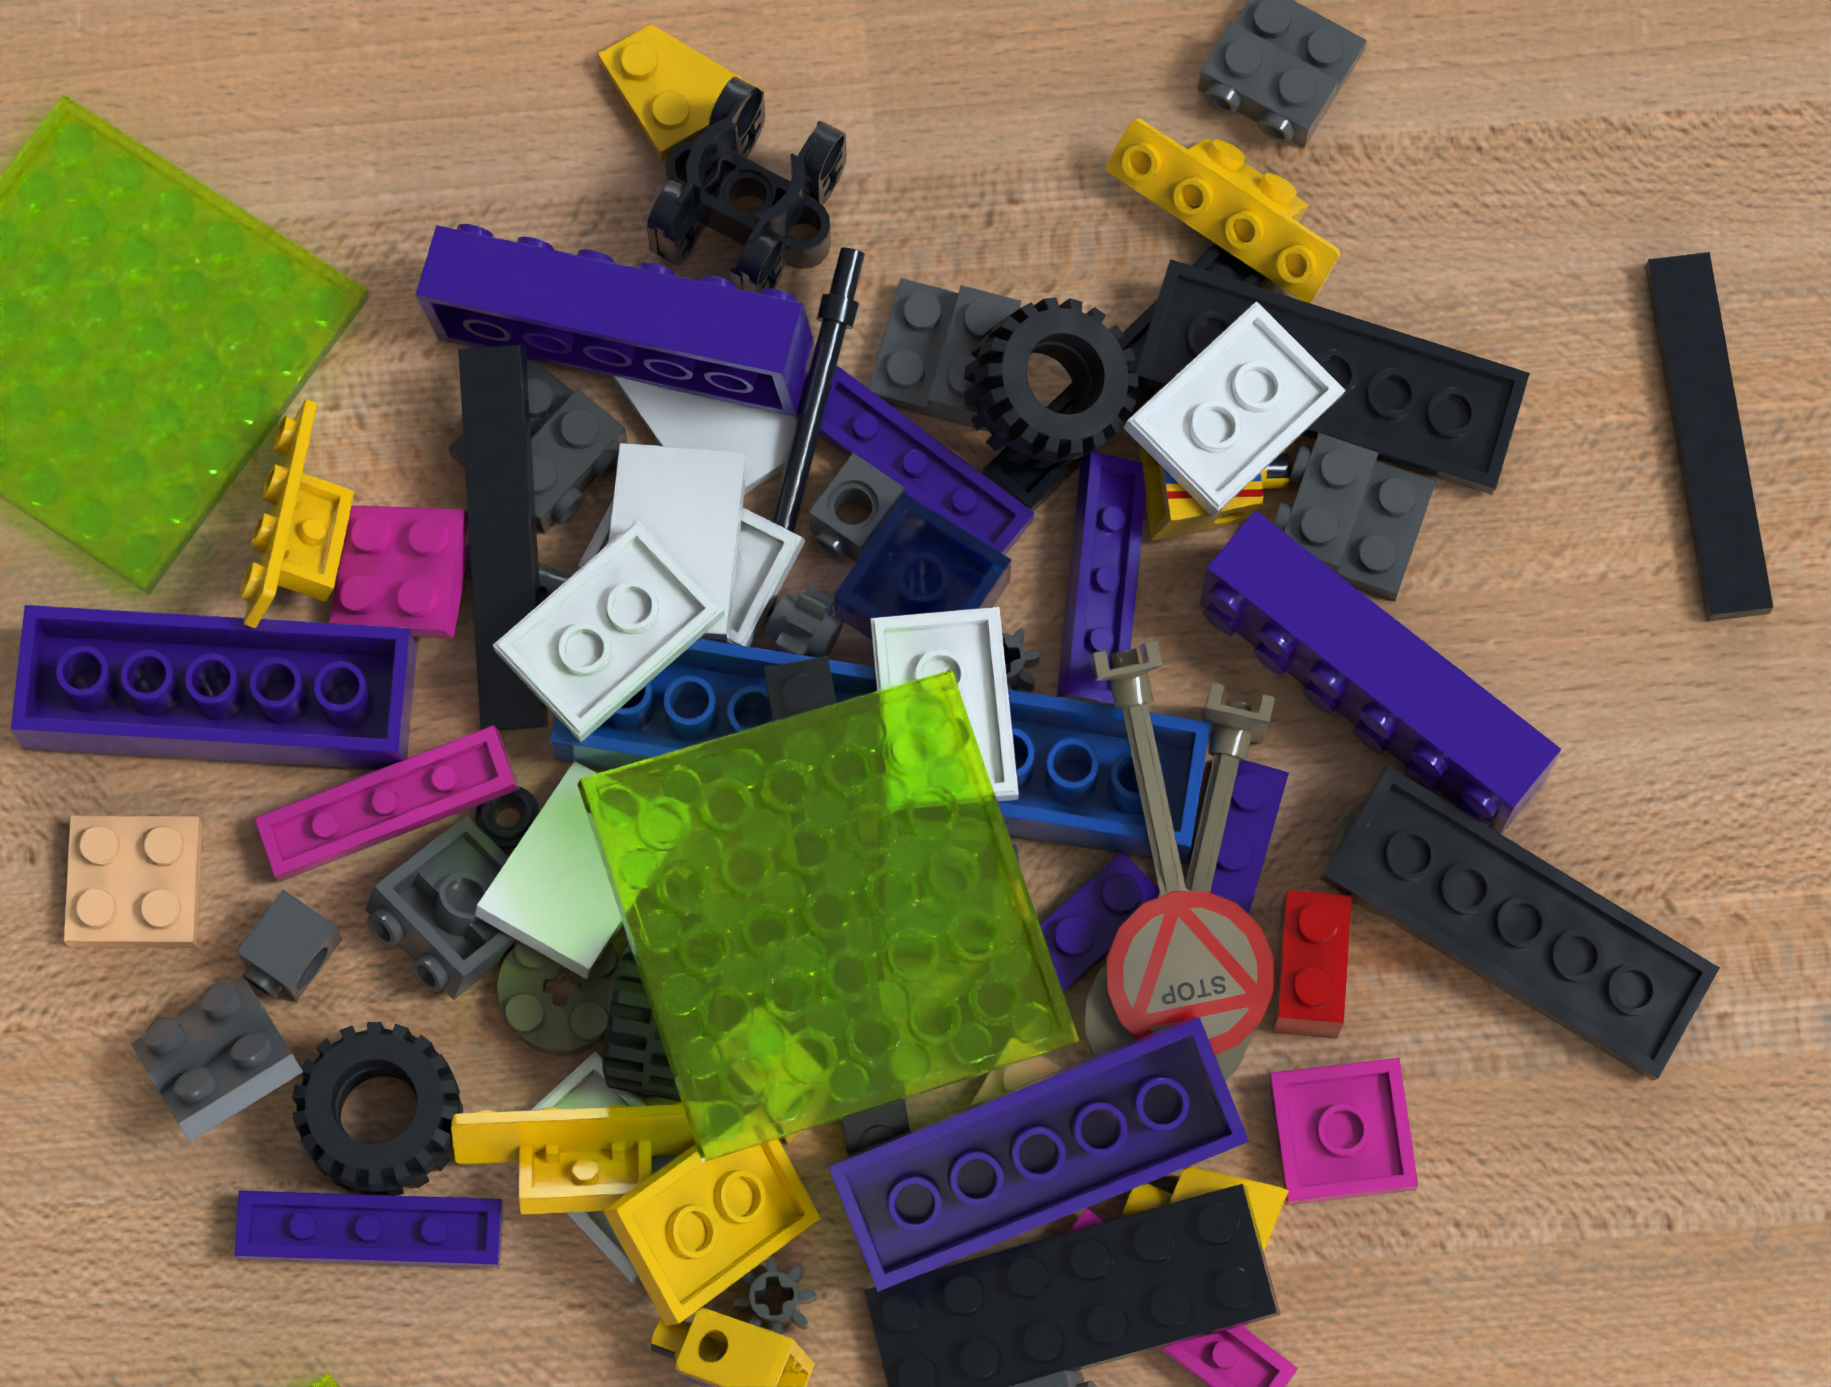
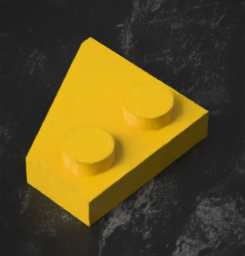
[598,24,759,161]

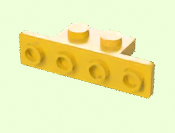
[1105,118,1341,303]
[239,399,355,628]
[451,1102,717,1215]

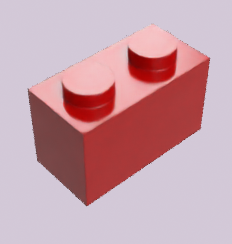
[1273,890,1352,1038]

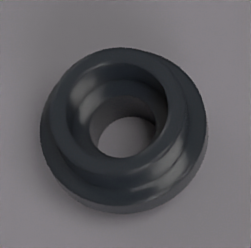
[476,786,540,849]

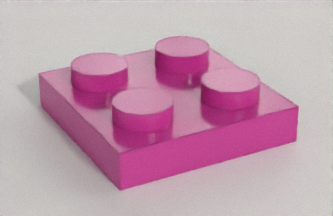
[329,505,470,639]
[1269,1058,1418,1206]

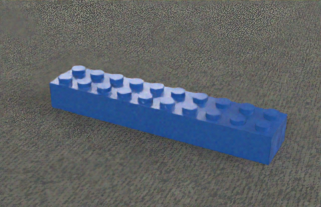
[550,639,1211,864]

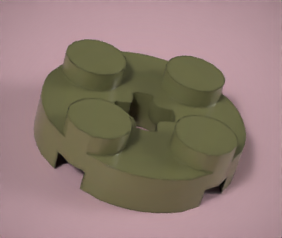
[497,940,620,1056]

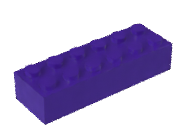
[415,224,816,417]
[1200,510,1562,835]
[11,605,417,770]
[827,1016,1250,1292]

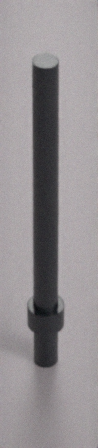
[766,247,865,618]

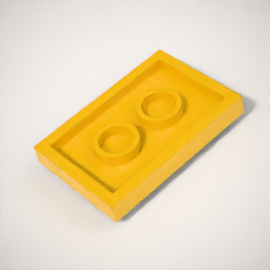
[603,1106,821,1325]

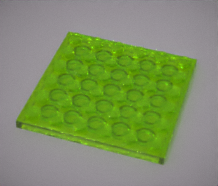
[0,94,369,595]
[577,669,1079,1163]

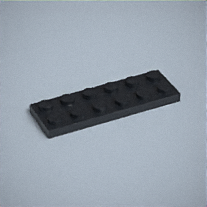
[1134,259,1530,495]
[1320,766,1720,1081]
[864,1184,1281,1387]

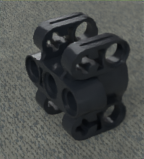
[647,76,847,294]

